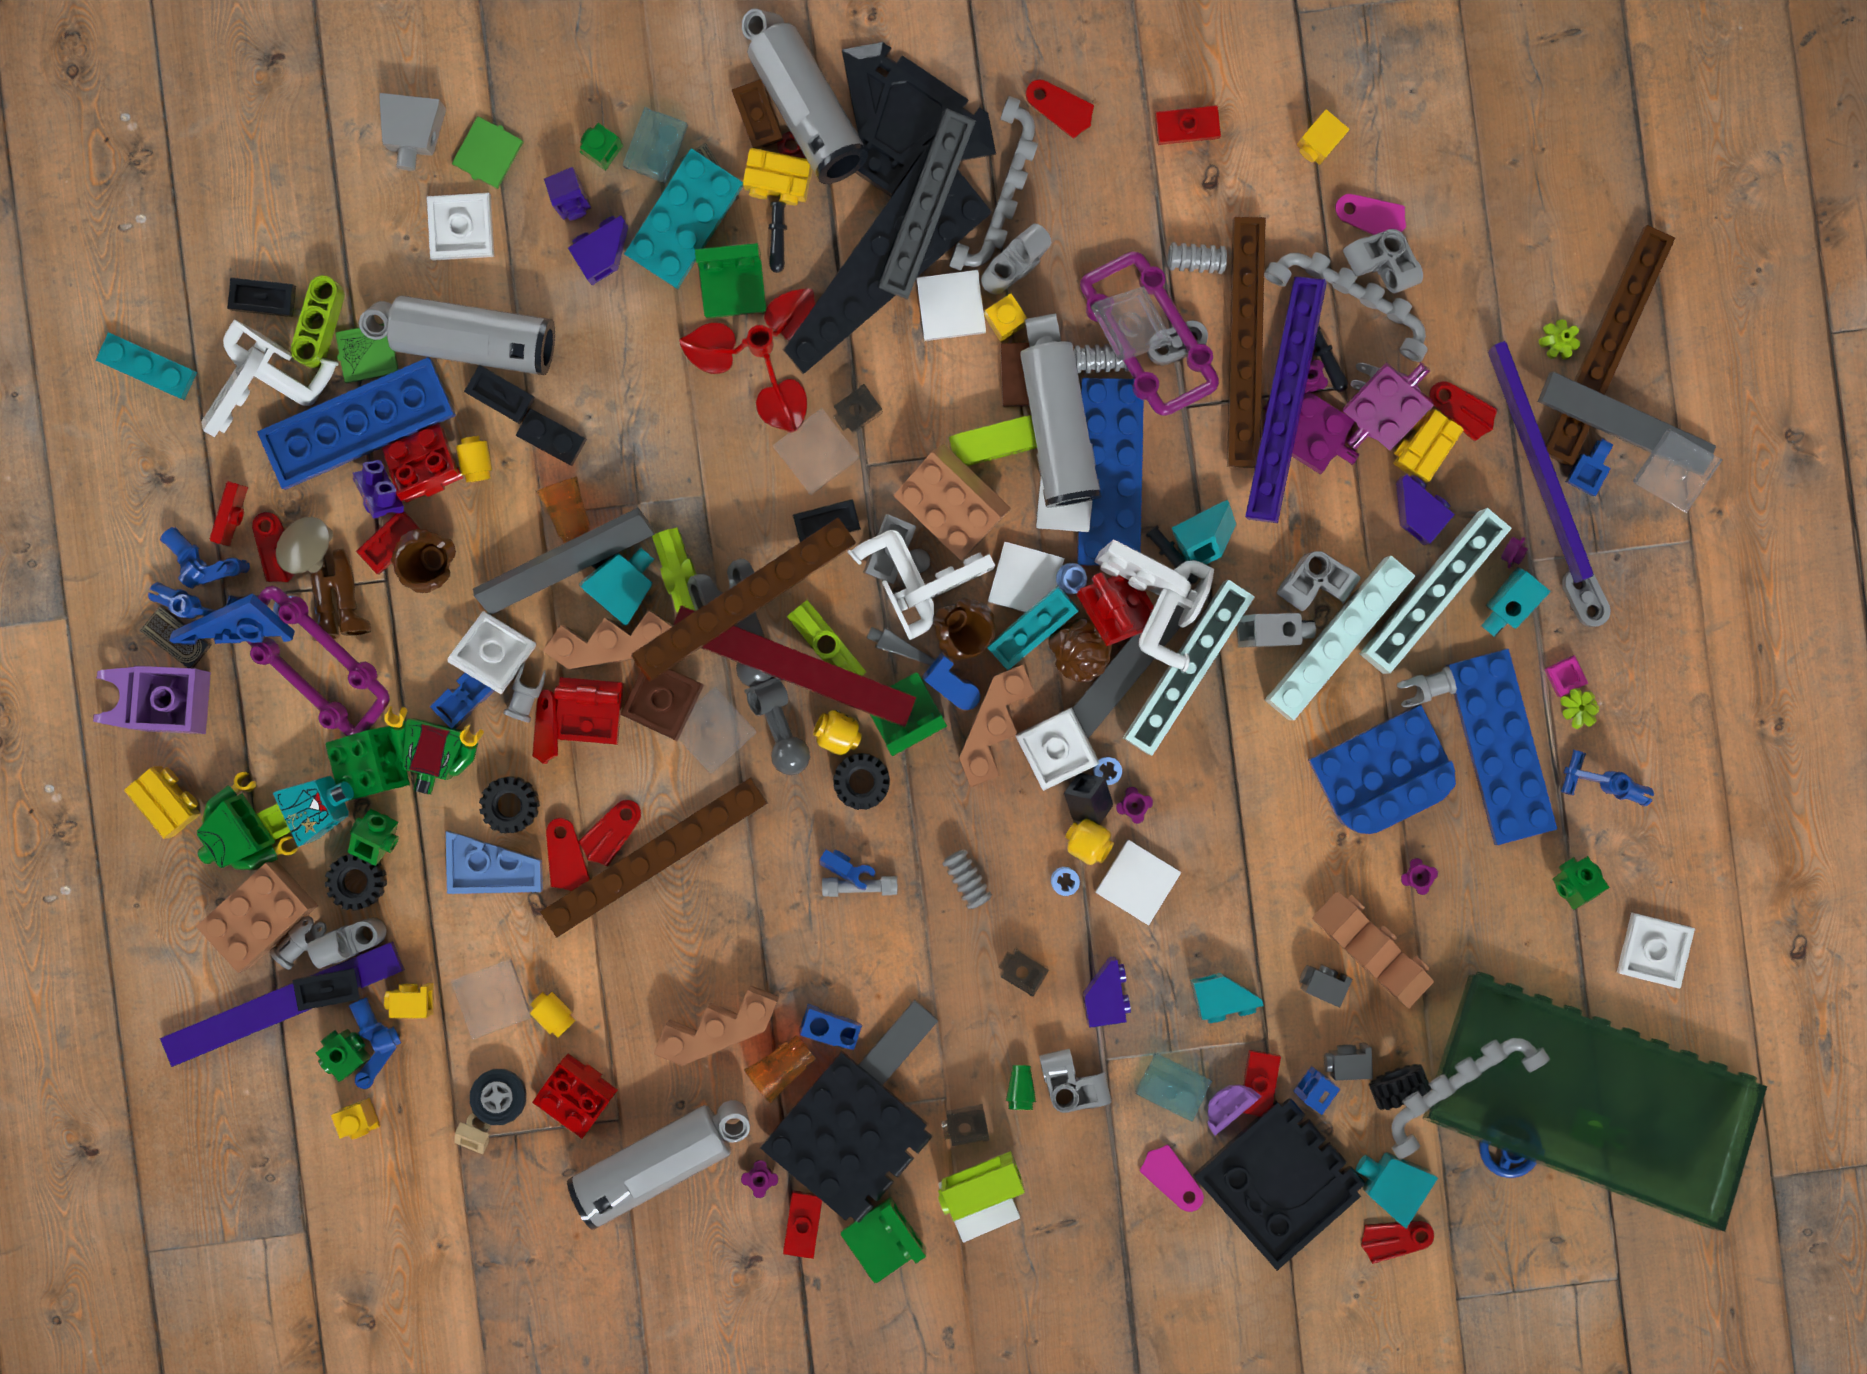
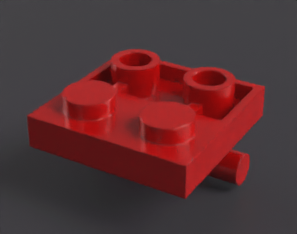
[382,423,464,503]
[1077,572,1154,646]
[554,677,624,745]
[532,1053,618,1139]

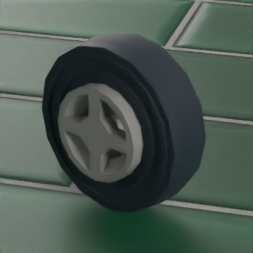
[470,1069,527,1125]

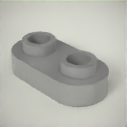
[1147,320,1208,366]
[1562,570,1611,627]

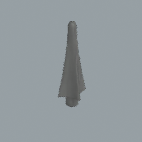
[866,627,936,666]

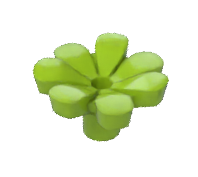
[1539,319,1580,360]
[1560,688,1599,729]

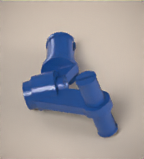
[160,527,250,589]
[148,582,241,619]
[1561,750,1654,806]
[349,997,401,1089]

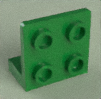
[695,243,766,318]
[870,672,947,756]
[326,726,410,802]
[841,1196,926,1283]

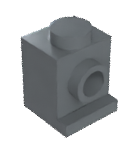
[1299,964,1353,1008]
[1324,1043,1373,1081]

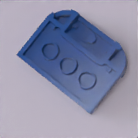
[1308,705,1456,834]

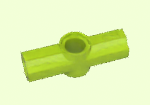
[652,527,696,613]
[786,599,867,676]

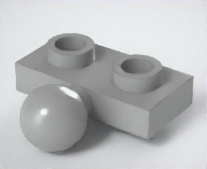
[863,514,930,584]

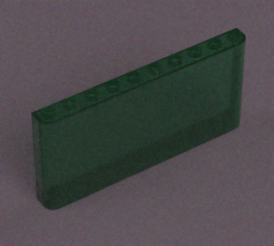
[1423,971,1767,1232]

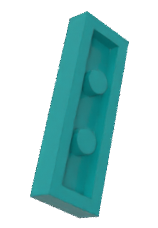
[96,332,197,400]
[987,585,1079,670]

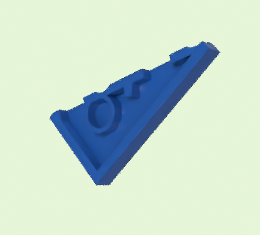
[169,594,295,645]

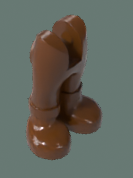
[310,548,371,641]

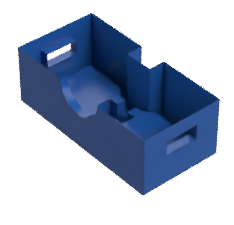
[430,673,495,729]
[1293,1066,1340,1115]

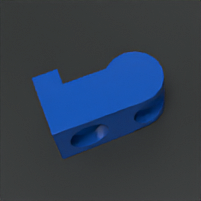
[922,652,980,710]
[799,1004,862,1050]

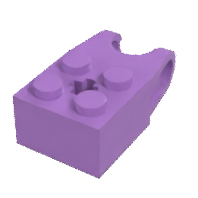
[93,666,211,734]

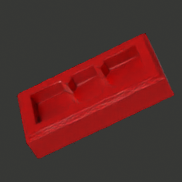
[1155,105,1221,145]
[209,481,248,546]
[356,510,421,575]
[1243,1050,1281,1116]
[783,1190,822,1259]

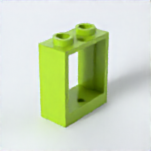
[938,1151,1025,1222]

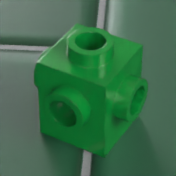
[348,808,399,866]
[1552,856,1610,911]
[316,1029,371,1082]

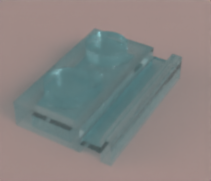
[622,107,688,184]
[1135,1052,1212,1122]

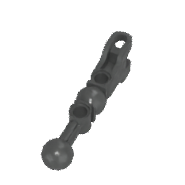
[687,558,811,776]

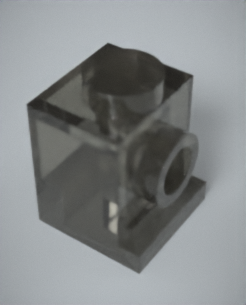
[833,384,883,435]
[998,948,1049,997]
[941,1104,989,1146]

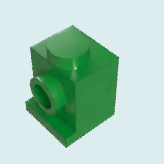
[580,122,623,171]

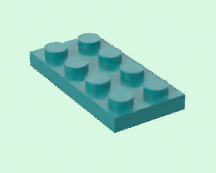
[624,148,743,289]

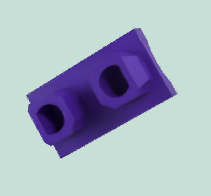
[353,460,404,519]

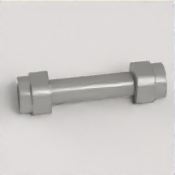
[822,876,898,897]

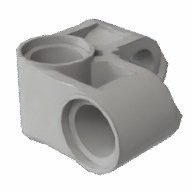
[981,223,1051,294]
[1343,229,1423,293]
[1276,551,1361,612]
[307,918,387,968]
[1039,1049,1112,1113]

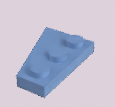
[446,831,543,894]

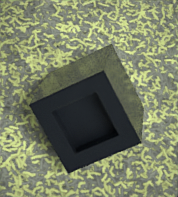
[1064,773,1113,825]

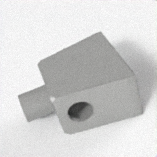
[379,93,446,171]
[1237,613,1316,648]

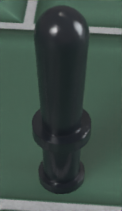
[768,202,787,273]
[1314,326,1348,392]
[1146,525,1199,584]

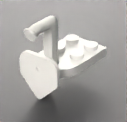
[201,319,339,437]
[847,530,995,640]
[1094,540,1214,672]

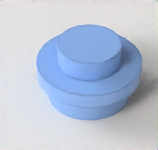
[1056,563,1087,594]

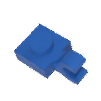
[1565,439,1613,497]
[819,849,875,891]

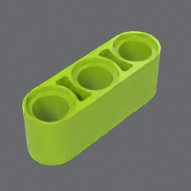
[291,275,345,368]
[949,415,1037,466]

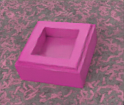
[1544,655,1588,697]

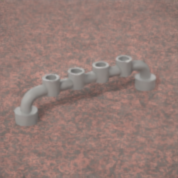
[949,96,1038,271]
[1264,252,1428,362]
[1392,1038,1550,1160]

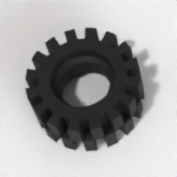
[833,753,890,810]
[479,777,540,834]
[324,854,387,910]
[1369,1064,1431,1110]

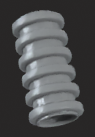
[1167,242,1227,274]
[1073,344,1131,374]
[942,849,992,909]

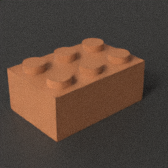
[893,444,1011,561]
[196,860,318,973]

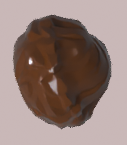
[391,529,456,593]
[933,598,996,660]
[1049,618,1112,683]

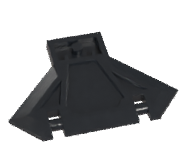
[842,42,996,197]

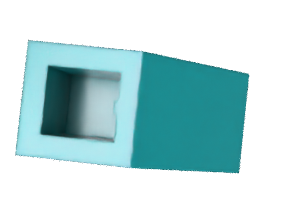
[1171,500,1236,565]
[1190,973,1264,1023]

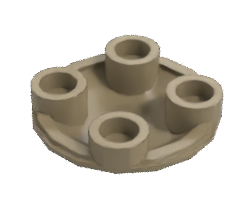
[276,517,333,574]

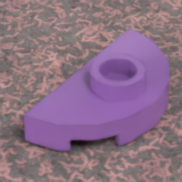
[1208,1085,1262,1136]

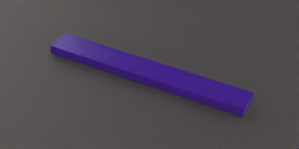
[1245,277,1327,524]
[1488,341,1594,583]
[160,941,405,1067]

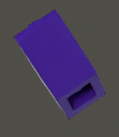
[544,167,592,221]
[568,215,628,285]
[1396,474,1455,545]
[1083,957,1131,1028]

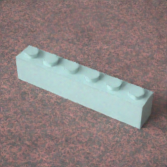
[1359,508,1512,674]
[1265,556,1415,720]
[1123,580,1255,756]

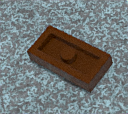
[732,79,783,149]

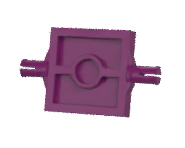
[1343,362,1434,450]
[1263,392,1360,475]

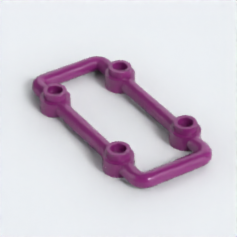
[1080,251,1219,416]
[246,586,390,736]

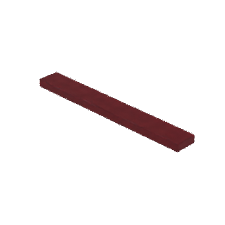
[672,605,916,727]

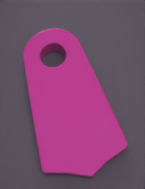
[1335,194,1406,235]
[1140,1145,1204,1212]

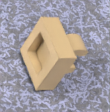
[454,1113,490,1154]

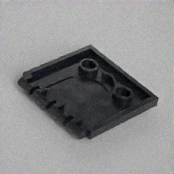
[760,1051,933,1223]
[1193,1098,1365,1271]

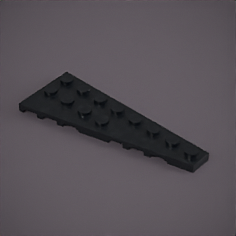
[783,141,992,374]

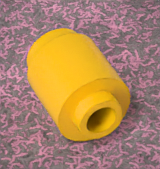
[456,436,492,483]
[529,992,576,1038]

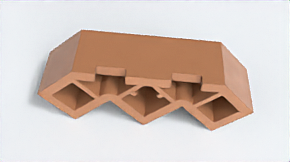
[543,610,673,670]
[959,665,1035,787]
[1312,891,1434,1009]
[654,986,779,1066]

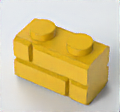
[743,148,812,206]
[1393,409,1464,483]
[124,766,201,839]

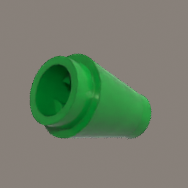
[1005,1065,1036,1110]

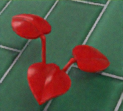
[679,288,815,432]

